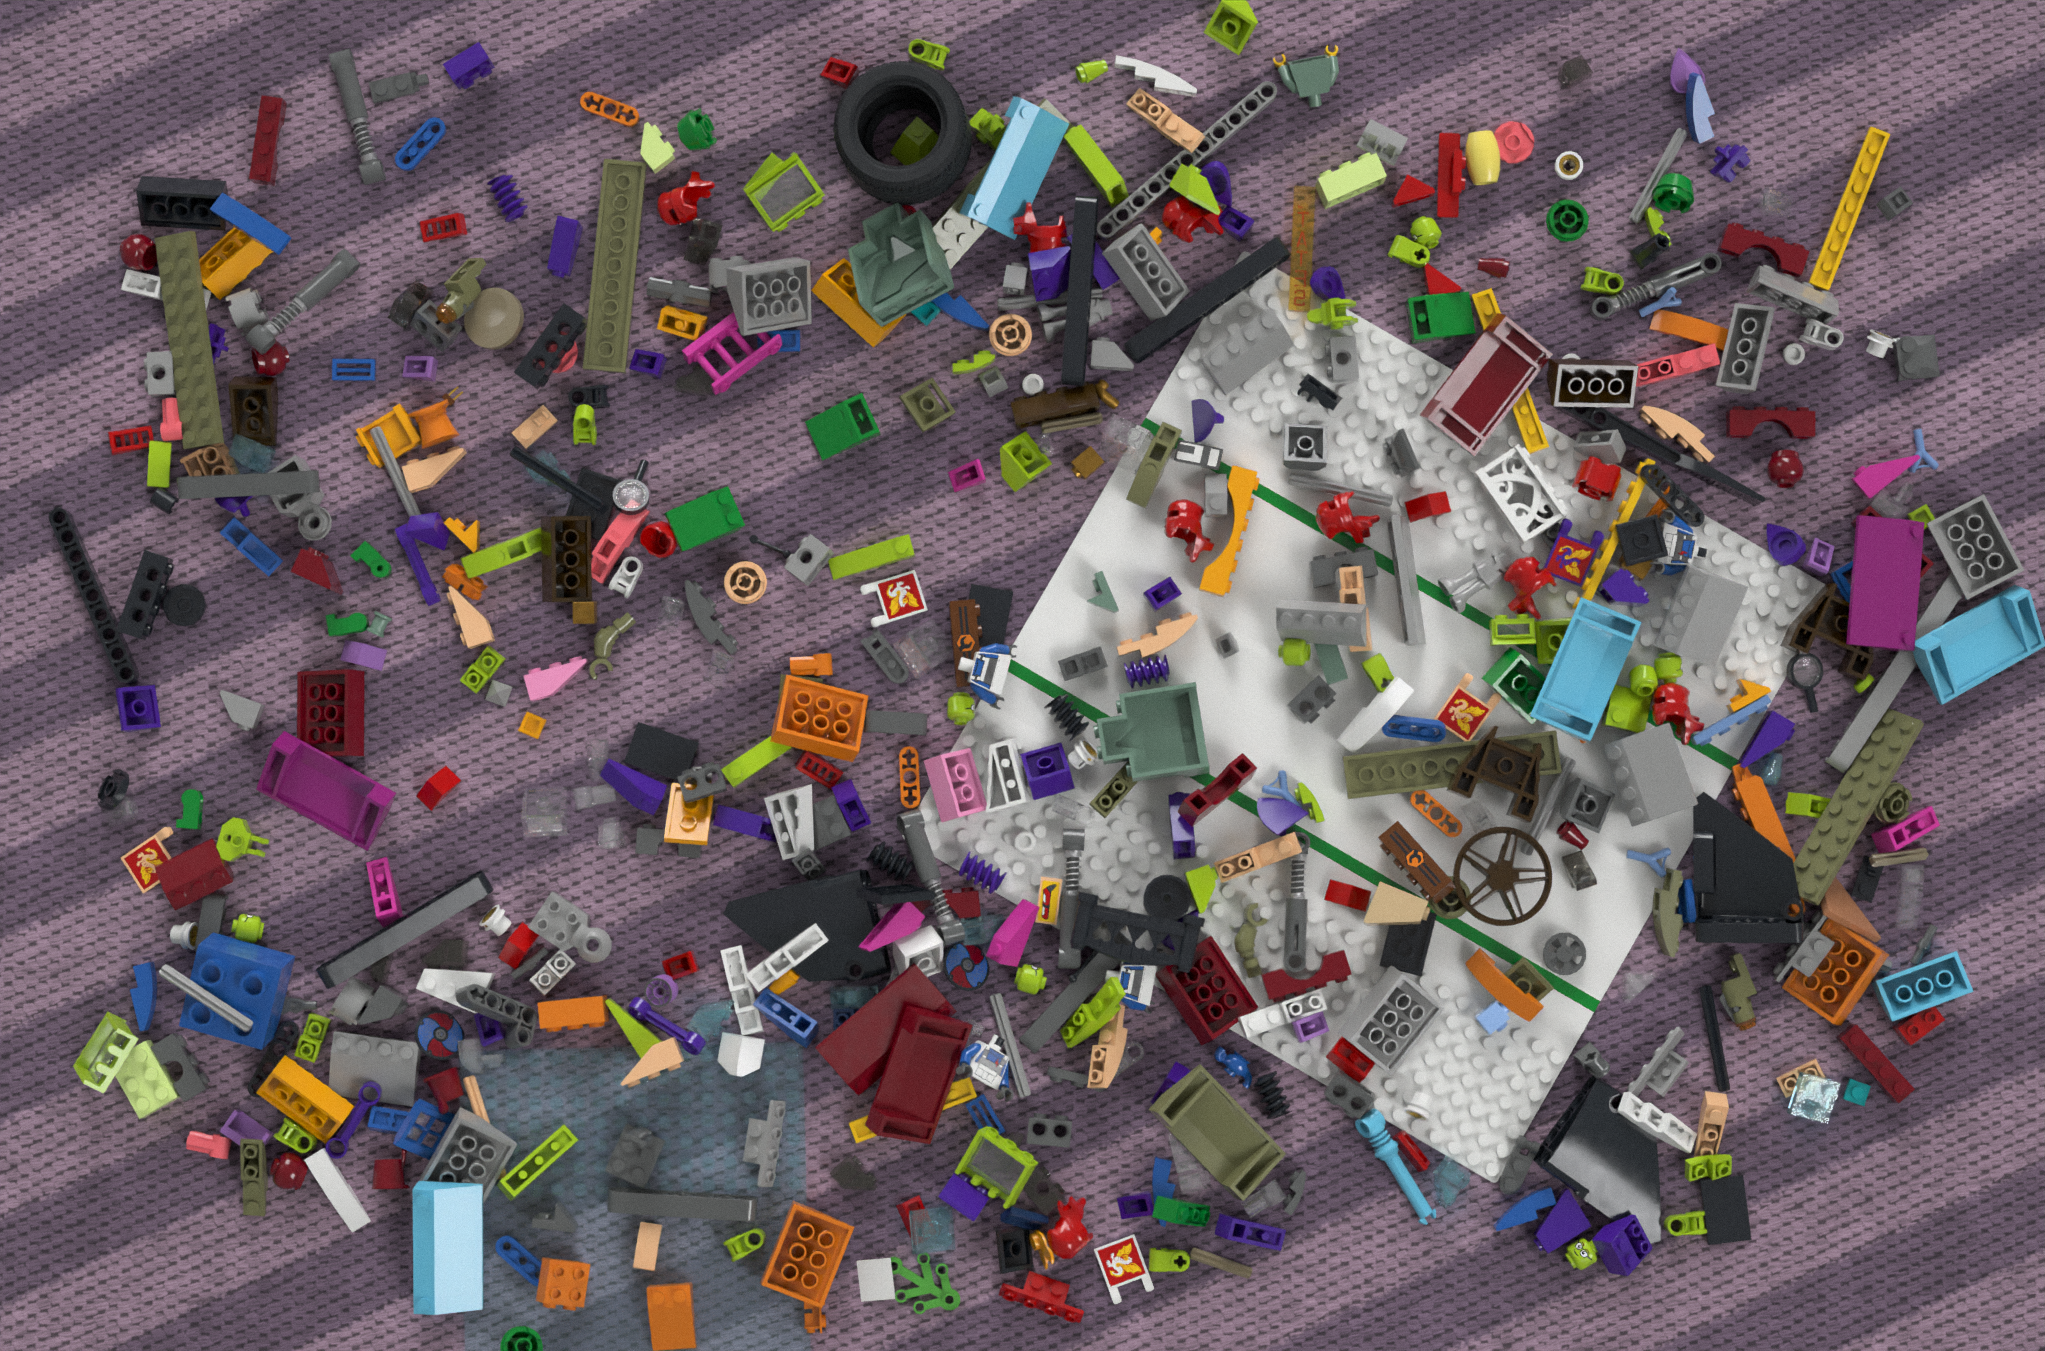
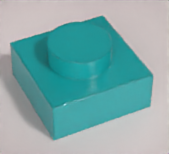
[911,301,941,327]
[1842,1079,1871,1106]

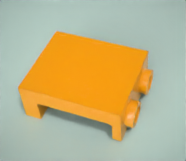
[355,403,422,468]

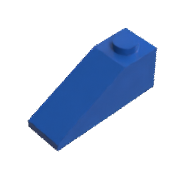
[753,988,819,1048]

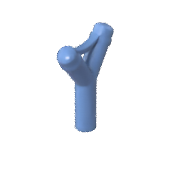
[1639,287,1682,317]
[1908,429,1939,473]
[1262,770,1303,808]
[1626,847,1671,878]

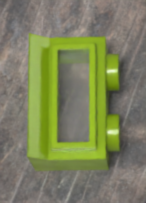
[1489,614,1536,646]

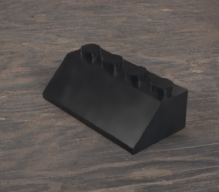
[136,176,228,231]

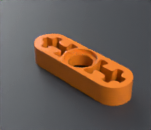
[580,92,640,127]
[899,746,920,809]
[1410,790,1463,837]

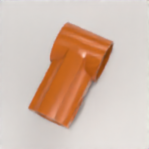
[790,653,833,676]

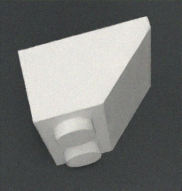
[893,925,944,977]

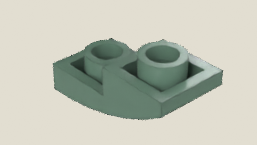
[1314,643,1348,685]

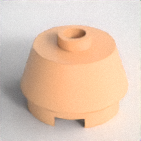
[989,314,1032,356]
[724,561,767,604]

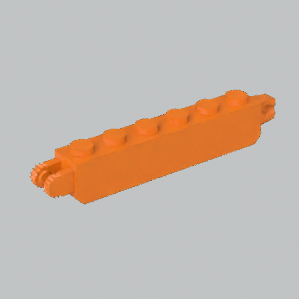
[1731,763,1806,914]

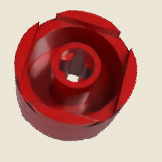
[1572,456,1622,502]

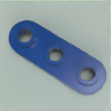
[395,117,446,171]
[1382,715,1446,742]
[495,1235,542,1286]

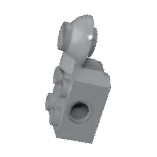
[268,455,332,540]
[528,891,612,963]

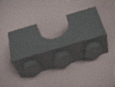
[1309,547,1378,588]
[635,824,702,858]
[151,1033,210,1102]

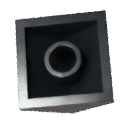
[995,1226,1034,1274]

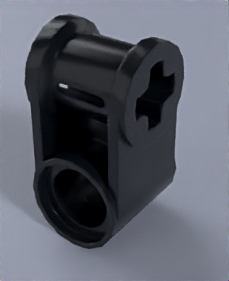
[568,385,610,409]

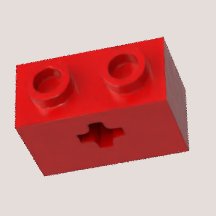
[1892,1006,1945,1046]

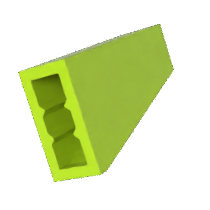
[1064,124,1129,208]

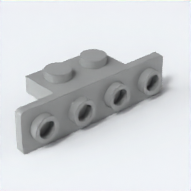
[1773,910,1835,982]
[1627,1027,1689,1097]
[743,1100,786,1187]

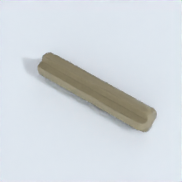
[1040,412,1103,433]
[1869,847,1928,867]
[1190,1248,1252,1279]

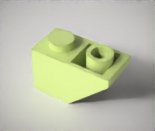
[640,122,675,174]

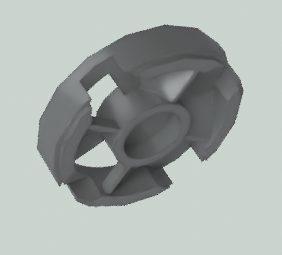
[1543,933,1586,975]

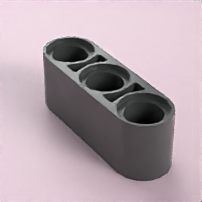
[865,710,928,736]
[195,892,229,952]

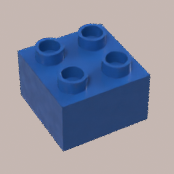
[179,932,295,1050]

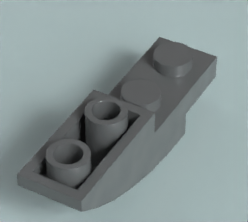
[685,579,739,656]

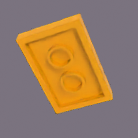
[664,783,714,845]

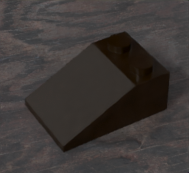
[228,376,278,446]

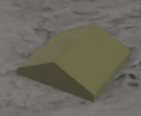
[899,377,956,433]
[1504,957,1554,1001]

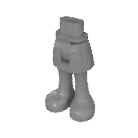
[1037,298,1113,343]
[1438,552,1512,614]

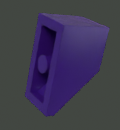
[831,779,871,832]

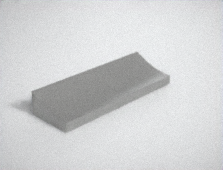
[1387,514,1426,646]

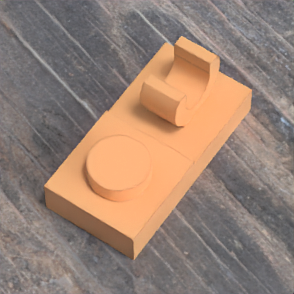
[512,405,558,449]

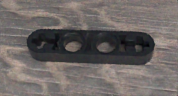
[1640,464,1705,527]
[248,1021,300,1098]

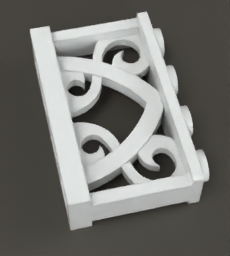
[1474,444,1567,546]

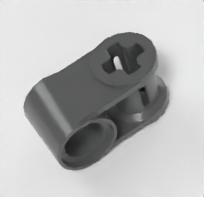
[1573,1042,1610,1078]

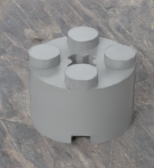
[708,256,751,293]
[226,287,270,336]
[329,976,375,1026]

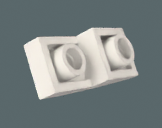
[529,949,576,996]

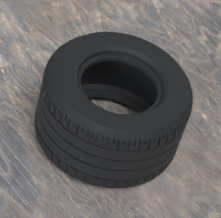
[833,61,972,205]

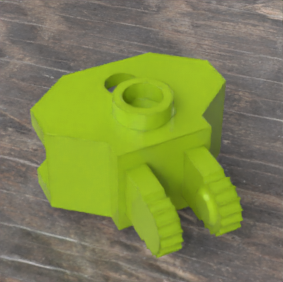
[969,108,1006,151]
[1307,298,1358,330]
[216,817,269,861]

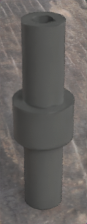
[1910,924,1938,965]
[510,946,549,980]

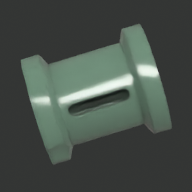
[366,611,392,638]

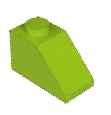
[1785,792,1831,819]

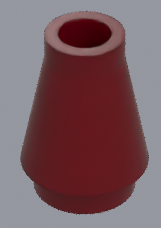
[1477,258,1510,279]
[1556,820,1589,850]

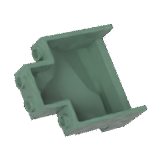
[848,203,954,327]
[1093,682,1210,782]

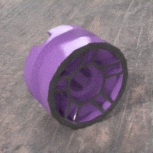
[644,974,678,1007]

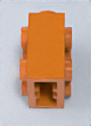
[536,1257,590,1311]

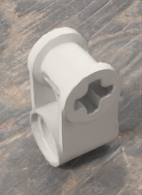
[1799,318,1844,350]
[608,557,643,599]

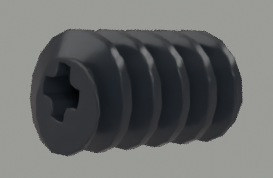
[1044,694,1089,742]
[866,841,914,884]
[1253,1071,1292,1119]

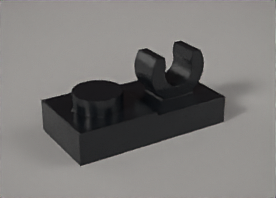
[1297,373,1342,411]
[1850,855,1884,903]

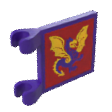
[1543,518,1604,587]

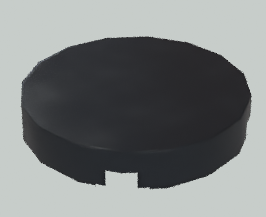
[163,584,206,627]
[98,769,130,811]

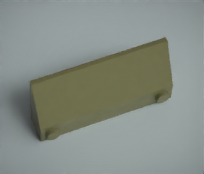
[1148,1064,1286,1201]

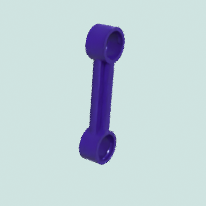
[395,523,441,606]
[627,997,706,1055]
[325,1081,382,1159]

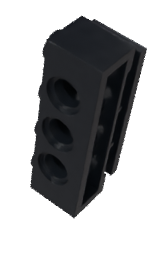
[514,303,587,390]
[116,550,174,641]

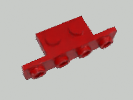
[1437,133,1466,218]
[998,1271,1084,1323]

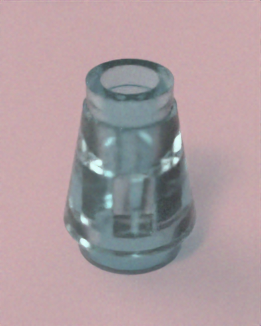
[1760,752,1783,786]

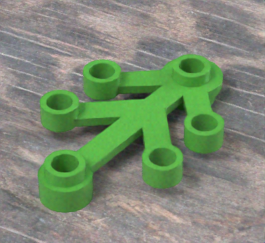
[890,1252,960,1314]

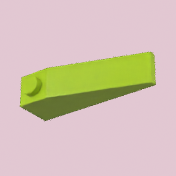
[828,534,915,580]
[721,736,793,788]
[605,999,663,1059]
[496,1124,578,1201]

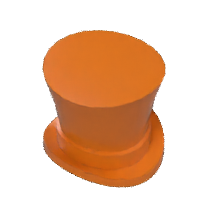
[408,399,460,449]

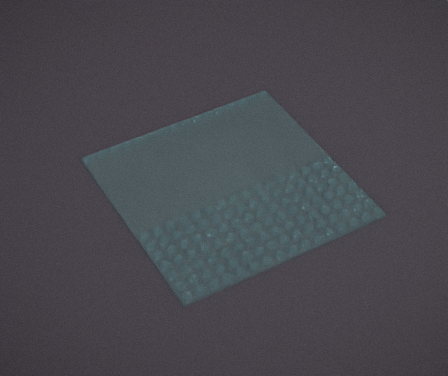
[459,1042,811,1351]

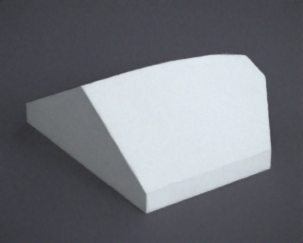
[717,1032,765,1077]

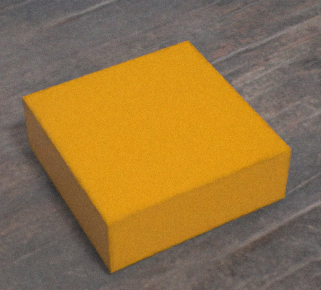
[518,711,547,739]

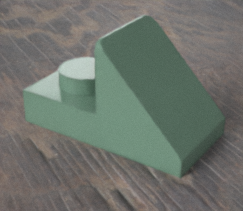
[1087,571,1119,613]

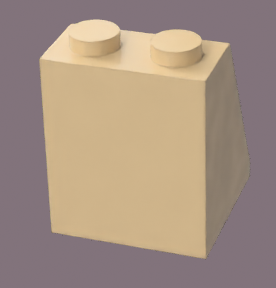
[1363,882,1431,926]

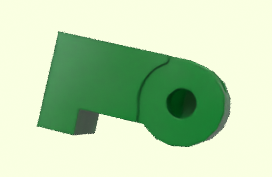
[350,541,392,579]
[325,613,369,637]
[176,789,204,829]

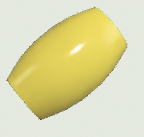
[1465,131,1500,185]

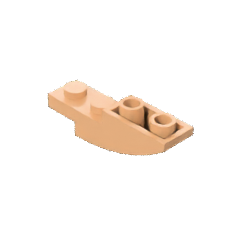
[1126,88,1205,154]
[1639,406,1715,464]
[1339,566,1372,652]
[1116,612,1198,658]
[1214,832,1302,883]
[1087,1004,1128,1088]

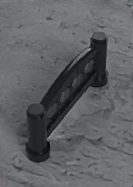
[1070,892,1205,973]

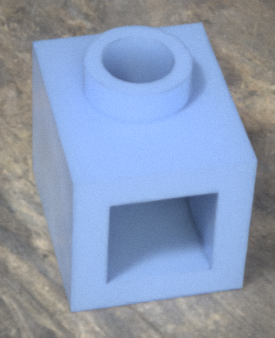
[1474,1001,1510,1035]

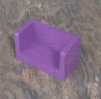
[220,1109,273,1146]

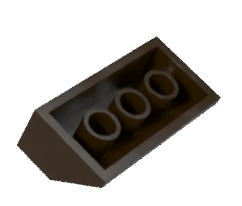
[1547,359,1638,408]
[1011,381,1100,430]
[541,516,592,602]

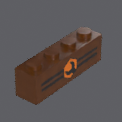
[948,599,983,688]
[1378,821,1456,904]

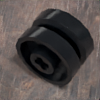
[1143,875,1191,921]

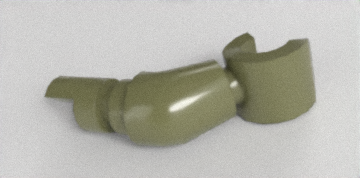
[589,612,636,680]
[1234,903,1268,978]

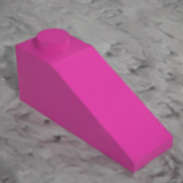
[1851,455,1920,499]
[1871,806,1940,853]
[366,857,403,928]
[986,899,1039,967]
[858,902,925,952]

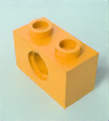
[657,305,708,341]

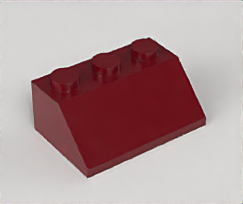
[290,547,343,594]
[155,838,234,911]

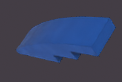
[210,193,292,255]

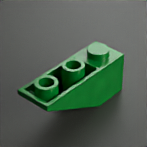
[1152,1196,1210,1227]

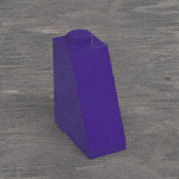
[547,216,583,279]
[1168,792,1195,860]
[713,804,777,842]
[1533,1188,1591,1254]

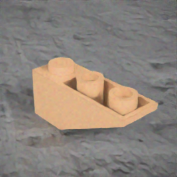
[402,446,467,493]
[447,586,495,649]
[621,1037,685,1088]
[1694,1091,1729,1157]

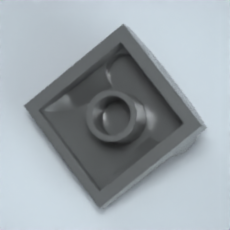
[1892,334,1940,381]
[1283,424,1327,471]
[1382,428,1420,478]
[1560,777,1615,834]

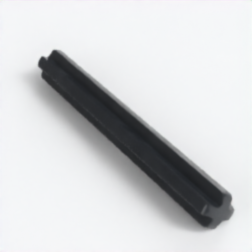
[510,446,604,511]
[1699,985,1730,1092]

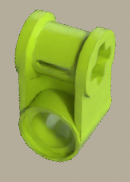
[908,39,950,71]
[1388,235,1430,268]
[1580,267,1624,295]
[573,404,597,445]
[1361,653,1394,693]
[274,1117,317,1153]
[1664,1211,1707,1236]
[723,1228,766,1262]
[1149,1248,1190,1272]

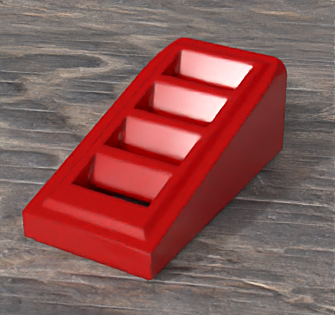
[420,213,467,243]
[108,426,154,455]
[795,750,843,790]

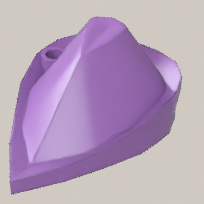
[1670,48,1705,94]

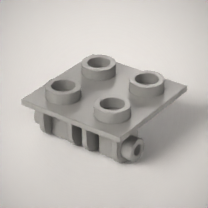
[1356,119,1408,166]

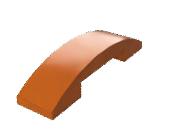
[1649,309,1729,352]
[1465,948,1544,1022]

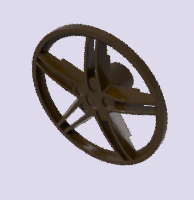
[1453,827,1552,926]

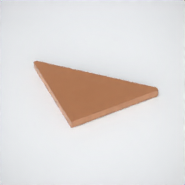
[1820,876,1881,942]

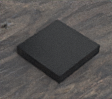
[1615,514,1669,567]

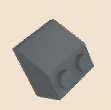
[812,795,852,852]
[357,984,409,1025]

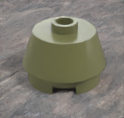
[1873,782,1912,824]
[1429,876,1471,919]

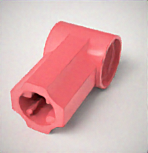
[160,398,183,441]
[186,1131,232,1159]

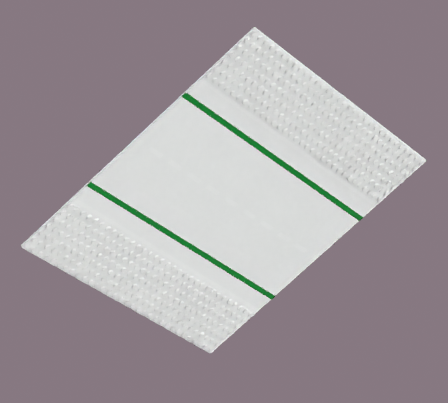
[902,251,1825,1183]

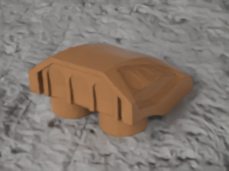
[180,443,240,476]

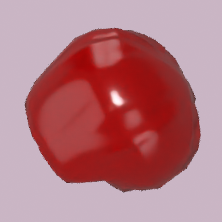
[640,521,678,558]

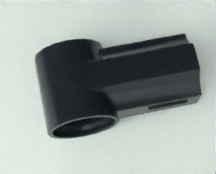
[1629,233,1670,270]

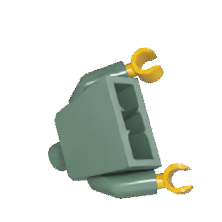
[1273,45,1339,107]

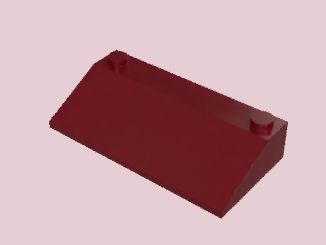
[1420,313,1553,456]
[815,963,957,1096]
[865,1006,973,1144]

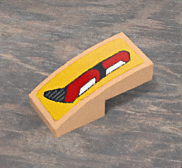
[1035,876,1062,925]

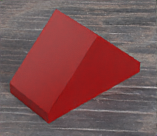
[820,57,859,89]
[1392,174,1435,208]
[1423,263,1462,295]
[1404,491,1451,523]
[416,766,462,811]
[1324,879,1371,912]
[498,922,539,970]
[661,951,700,980]

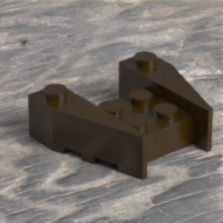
[1780,583,1874,681]
[1446,726,1542,823]

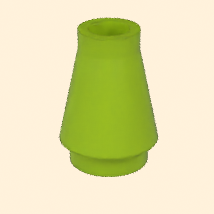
[1075,59,1108,84]

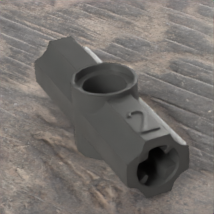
[646,277,713,308]

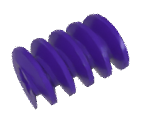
[487,175,528,222]
[1124,654,1170,688]
[959,851,1007,894]

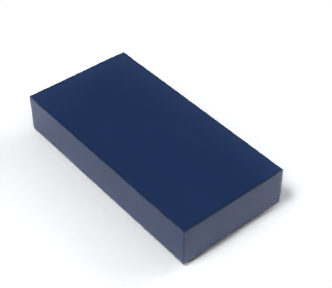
[1000,1206,1049,1231]

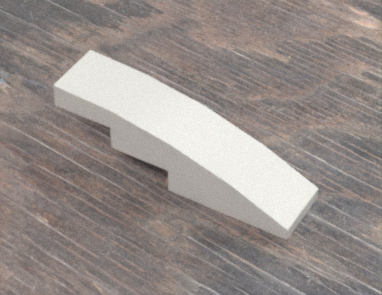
[1115,55,1197,97]
[121,269,211,310]
[1337,676,1414,754]
[745,923,829,992]
[720,945,764,1036]
[1617,1092,1697,1153]
[304,1148,371,1232]

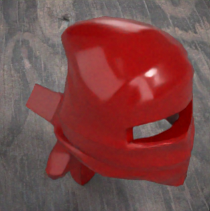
[657,171,715,226]
[1162,195,1223,243]
[1013,202,1067,253]
[1316,491,1380,543]
[1164,499,1214,563]
[1504,556,1557,620]
[1652,682,1705,745]
[1047,1196,1094,1259]

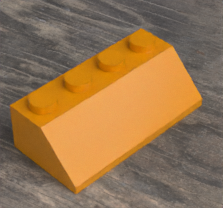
[199,210,273,300]
[811,258,907,348]
[256,1055,354,1144]

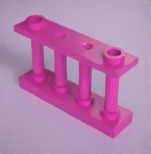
[682,312,782,395]

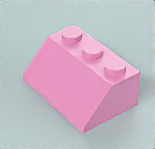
[924,748,987,823]

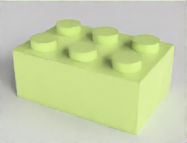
[1315,152,1387,209]
[108,1040,180,1119]

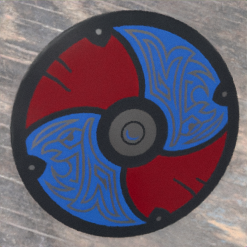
[943,940,990,991]
[415,1010,465,1060]

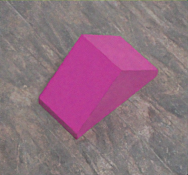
[948,459,986,492]

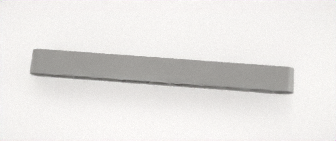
[1097,81,1277,241]
[1825,570,1963,773]

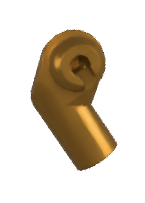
[1095,379,1119,410]

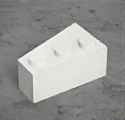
[986,739,1031,813]
[764,784,814,860]
[416,968,496,1013]

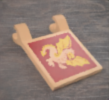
[1433,673,1501,741]
[121,827,173,894]

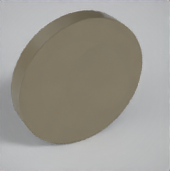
[464,288,524,350]

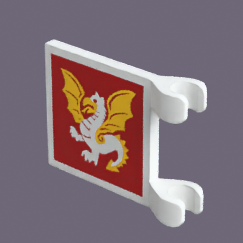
[860,570,928,627]
[1094,1234,1154,1304]

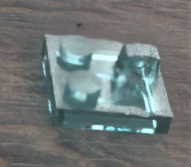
[1787,1072,1841,1124]
[909,1206,956,1254]

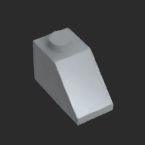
[1003,263,1028,296]
[1091,337,1134,371]
[1573,429,1626,464]
[1204,474,1227,517]
[220,690,265,731]

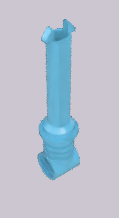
[1355,1108,1436,1225]

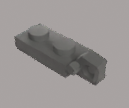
[369,72,429,104]

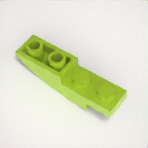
[460,527,541,579]
[1060,977,1126,1048]

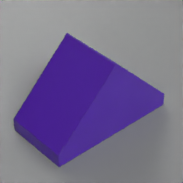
[1218,205,1255,242]
[629,349,667,379]
[405,512,450,550]
[1143,577,1182,612]
[474,1013,505,1047]
[1117,1191,1154,1219]

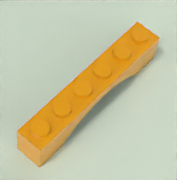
[1199,465,1260,597]

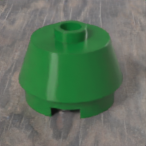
[677,108,717,151]
[1652,173,1694,214]
[1546,199,1589,242]
[500,1326,543,1351]

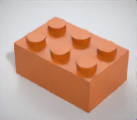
[538,995,609,1032]

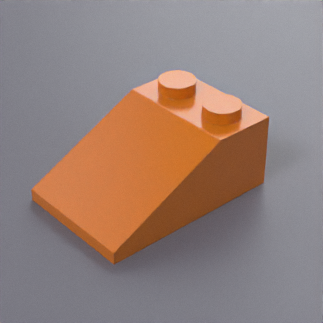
[647,1282,696,1351]

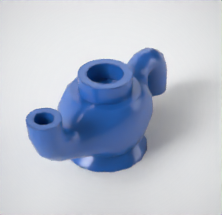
[1214,1045,1252,1089]

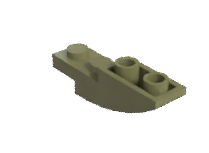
[1126,422,1182,509]
[1089,761,1138,818]
[1653,868,1683,958]
[240,1138,268,1216]

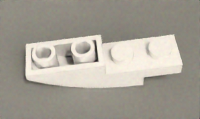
[1238,989,1327,1038]

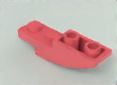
[1636,344,1721,387]
[591,500,650,583]

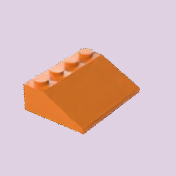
[770,674,868,762]
[1782,918,1889,1026]
[760,1201,854,1308]

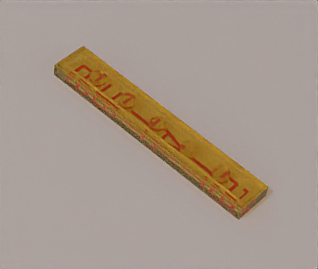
[1288,186,1316,313]

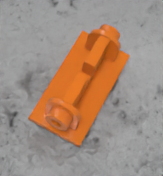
[442,563,488,601]
[804,1302,826,1333]

